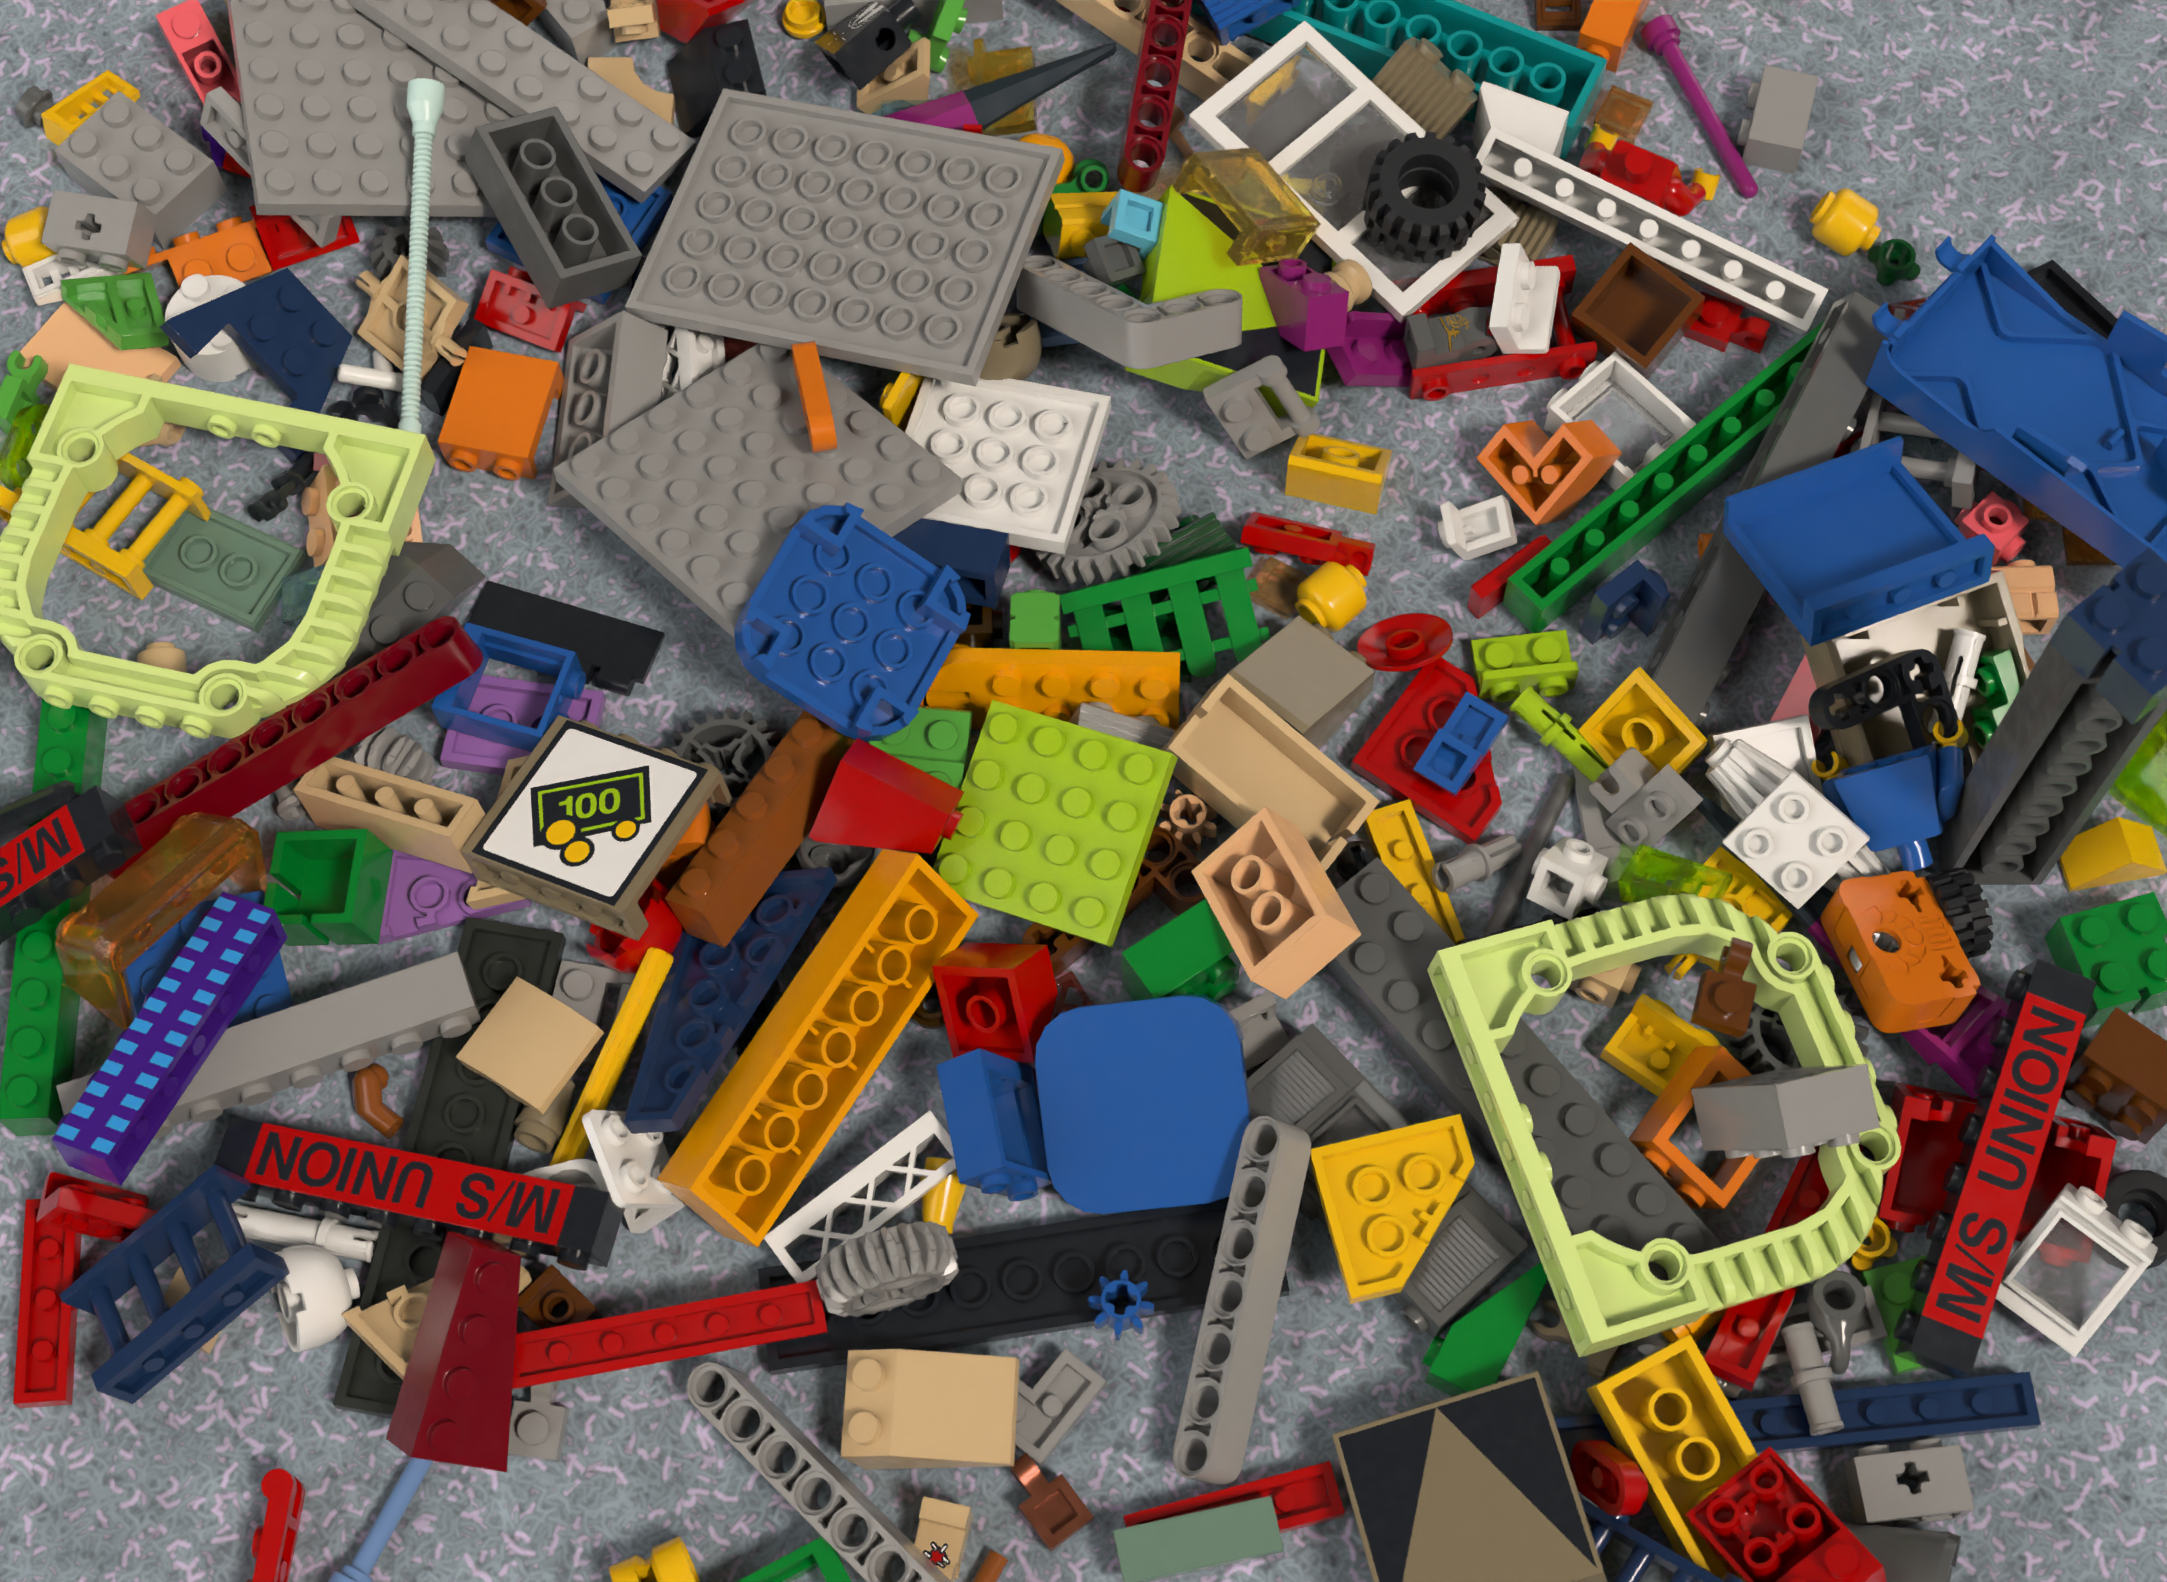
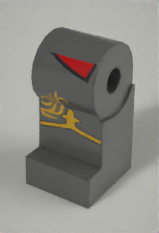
[1403,307,1499,369]

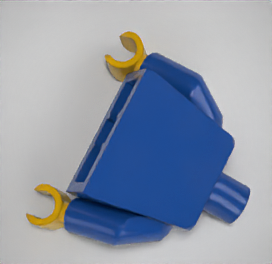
[1811,719,1968,872]

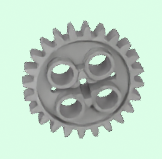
[1033,458,1182,585]

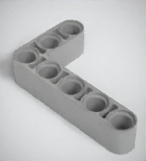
[1016,255,1242,369]

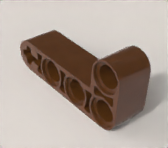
[1022,826,1206,977]

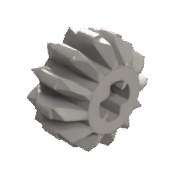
[348,727,437,785]

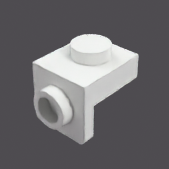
[1438,495,1518,560]

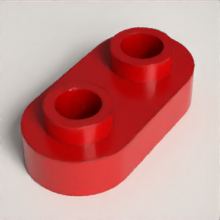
[1571,1440,1648,1516]

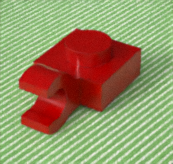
[1684,291,1771,354]

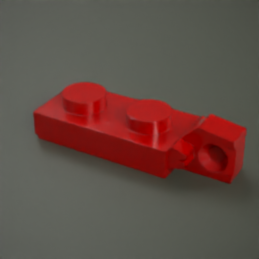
[1240,511,1376,576]

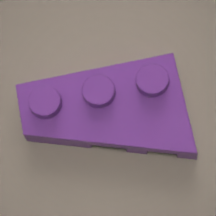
[377,849,532,945]

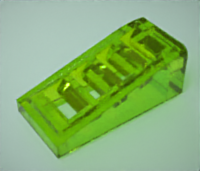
[1618,844,1733,903]

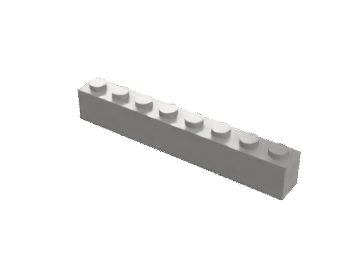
[56,952,482,1139]

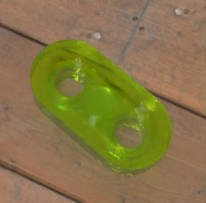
[0,404,50,491]

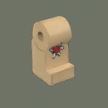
[914,1496,973,1582]

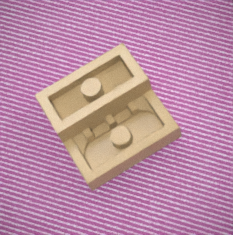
[456,977,604,1114]

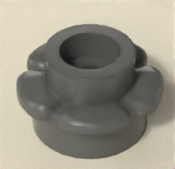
[15,86,55,128]

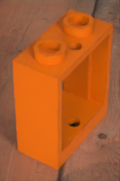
[1628,1046,1760,1210]

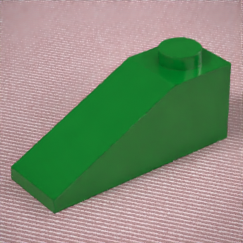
[1422,1262,1548,1397]

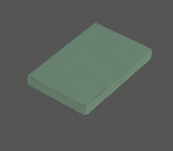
[143,507,307,633]

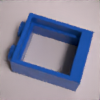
[431,622,586,752]
[936,1048,1052,1202]

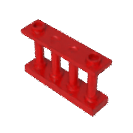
[1393,254,1597,401]

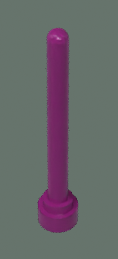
[1640,14,1758,199]

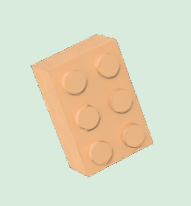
[1191,807,1362,999]

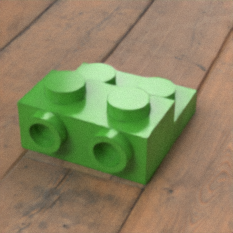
[869,706,973,790]

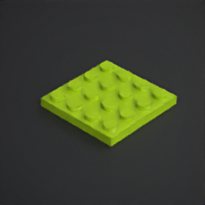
[933,700,1178,948]

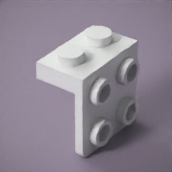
[582,1110,686,1233]

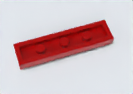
[13,1199,82,1408]
[1123,1461,1345,1534]

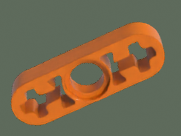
[791,341,837,453]

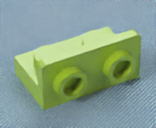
[1469,630,1579,703]

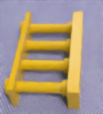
[0,453,211,600]

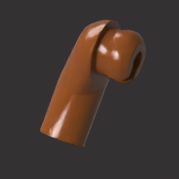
[352,1064,404,1139]

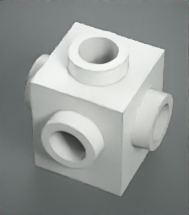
[1526,836,1608,920]

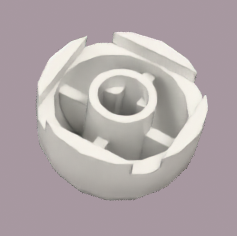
[271,1244,360,1352]

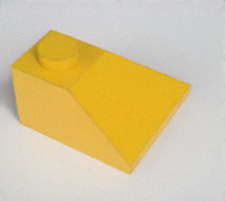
[1578,667,1708,776]

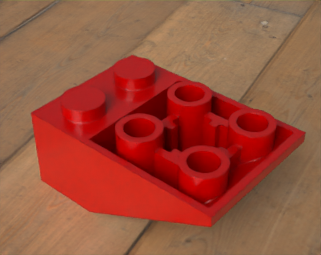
[1685,1447,1887,1582]

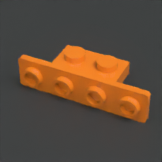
[123,216,273,288]

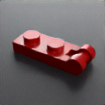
[246,1468,305,1582]

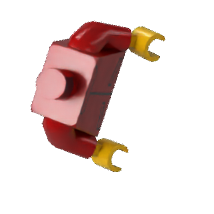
[1579,124,1721,217]

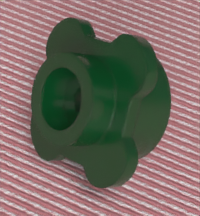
[1867,239,1921,286]

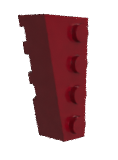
[386,1231,521,1472]

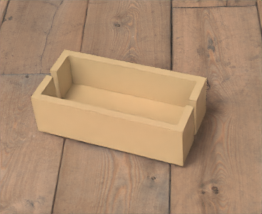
[1161,673,1380,872]

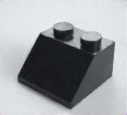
[667,19,767,138]

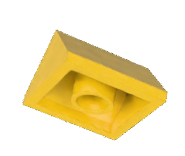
[1285,433,1393,515]

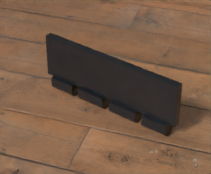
[468,581,665,697]

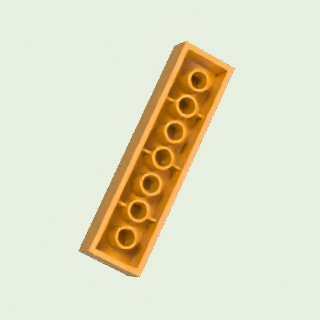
[657,849,979,1248]

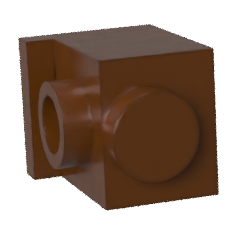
[518,1264,603,1330]

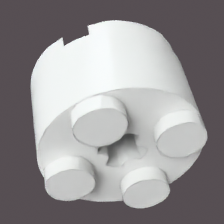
[165,274,258,382]

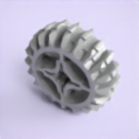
[815,1221,959,1317]

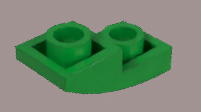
[1970,649,2020,750]

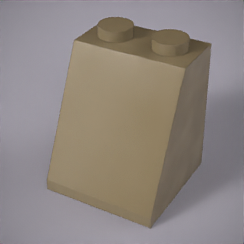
[1229,616,1375,750]

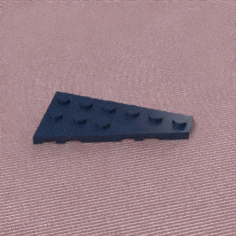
[624,867,838,1134]

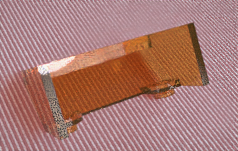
[55,812,268,1030]

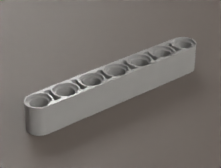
[1172,1116,1311,1486]
[686,1362,951,1582]

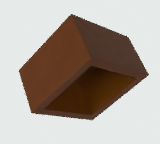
[1571,242,1705,380]
[2063,1007,2167,1145]

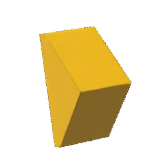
[2059,817,2167,892]

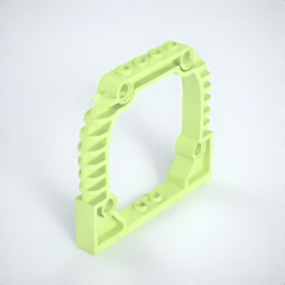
[0,363,436,739]
[1427,893,1901,1358]

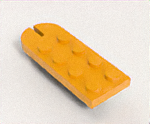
[926,643,1180,733]

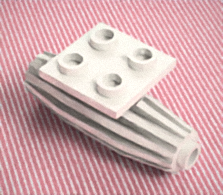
[1705,738,1889,909]

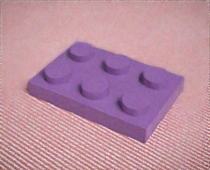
[440,675,606,775]

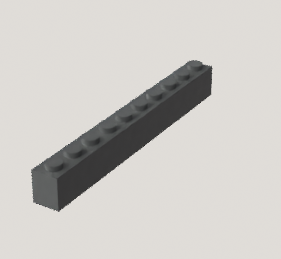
[1643,291,1898,727]

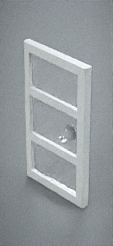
[1188,21,1520,323]

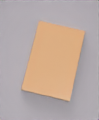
[20,301,181,392]

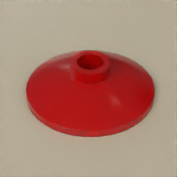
[1357,613,1453,672]

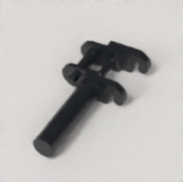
[247,451,314,522]

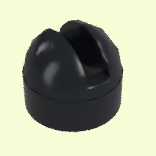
[1336,840,1376,881]

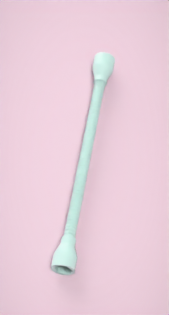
[398,78,445,434]

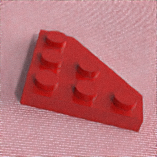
[1351,657,1502,845]

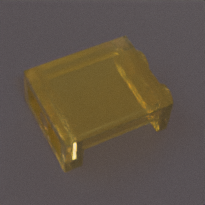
[1173,147,1321,266]

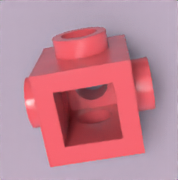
[1954,491,2030,567]

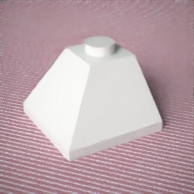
[1472,81,1569,201]

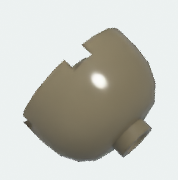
[979,313,1042,381]

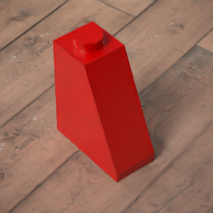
[809,738,964,854]

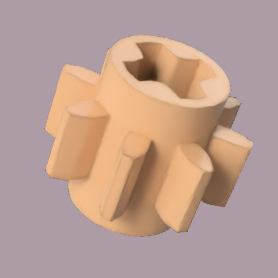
[1159,789,1217,852]

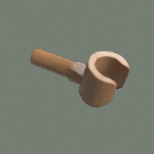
[1155,104,1199,165]

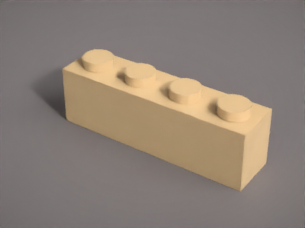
[293,757,486,873]

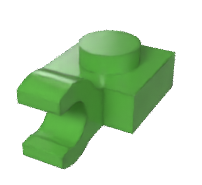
[0,350,48,438]

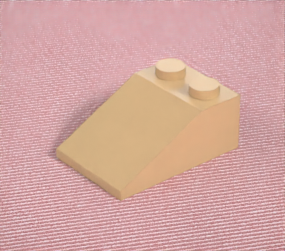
[840,1349,1020,1469]

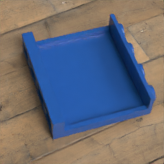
[1723,436,1995,647]

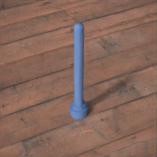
[328,1457,433,1582]

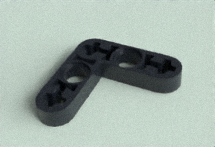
[1808,649,1973,782]

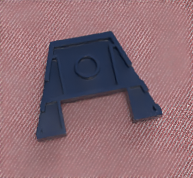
[159,268,353,462]

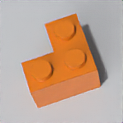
[1476,420,1622,525]

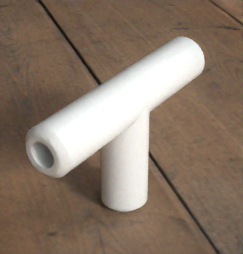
[337,350,423,395]

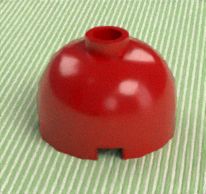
[586,877,683,974]

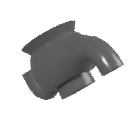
[1807,1270,1866,1375]

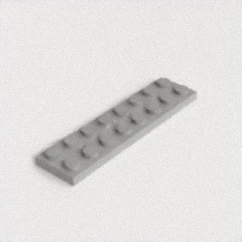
[349,0,696,203]

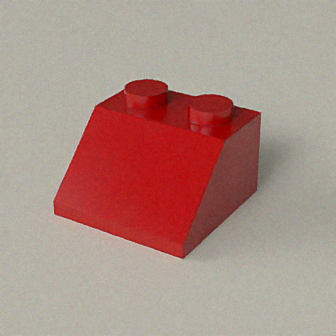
[932,942,1058,1063]

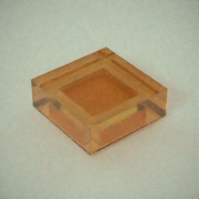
[1592,85,1653,145]
[1249,556,1308,621]

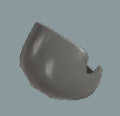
[796,829,876,888]

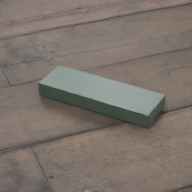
[1113,1496,1284,1582]

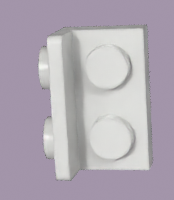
[1489,243,1561,354]

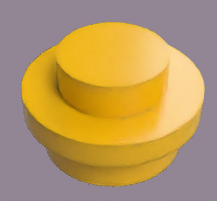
[782,0,826,39]

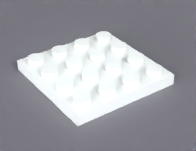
[905,377,1111,555]

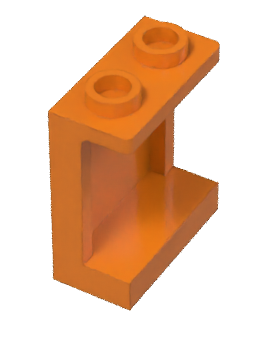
[437,346,564,481]

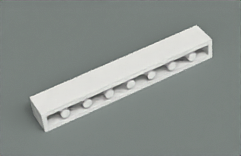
[1475,126,1829,335]

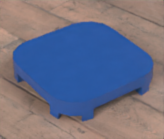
[734,502,971,741]
[1035,993,1252,1214]

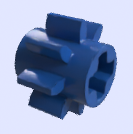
[1088,1270,1154,1341]

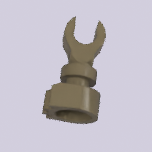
[1532,1300,1624,1382]

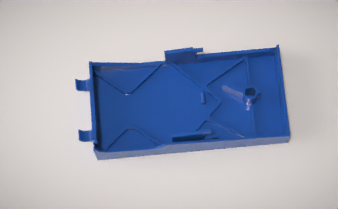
[1865,234,2167,568]

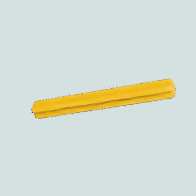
[549,947,673,1166]

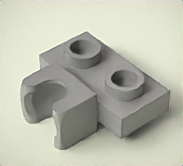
[1589,747,1703,858]

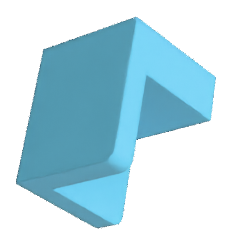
[1100,189,1164,261]

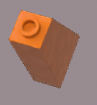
[1577,0,1650,73]

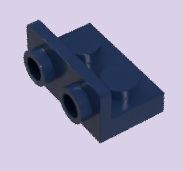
[1579,559,1670,645]

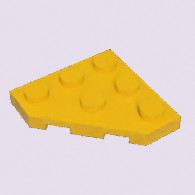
[1309,1114,1475,1304]

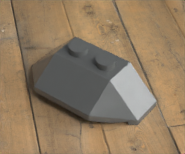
[327,542,486,683]

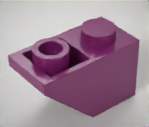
[1259,258,1349,352]

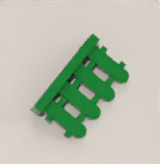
[1059,546,1270,678]

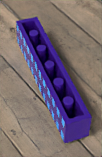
[51,892,288,1186]

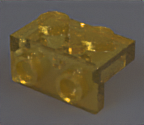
[967,38,1037,136]

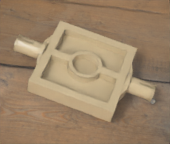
[356,254,469,382]

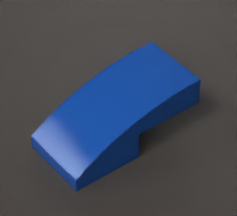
[1413,691,1509,796]

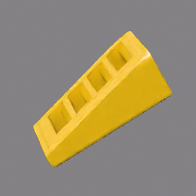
[41,70,140,146]

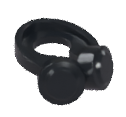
[330,386,400,429]

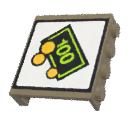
[460,715,733,941]

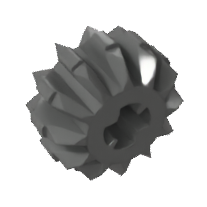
[370,217,450,282]

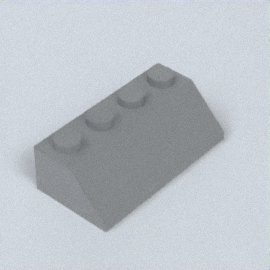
[548,310,668,509]

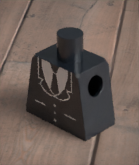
[814,0,922,91]

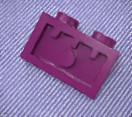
[1326,311,1413,387]

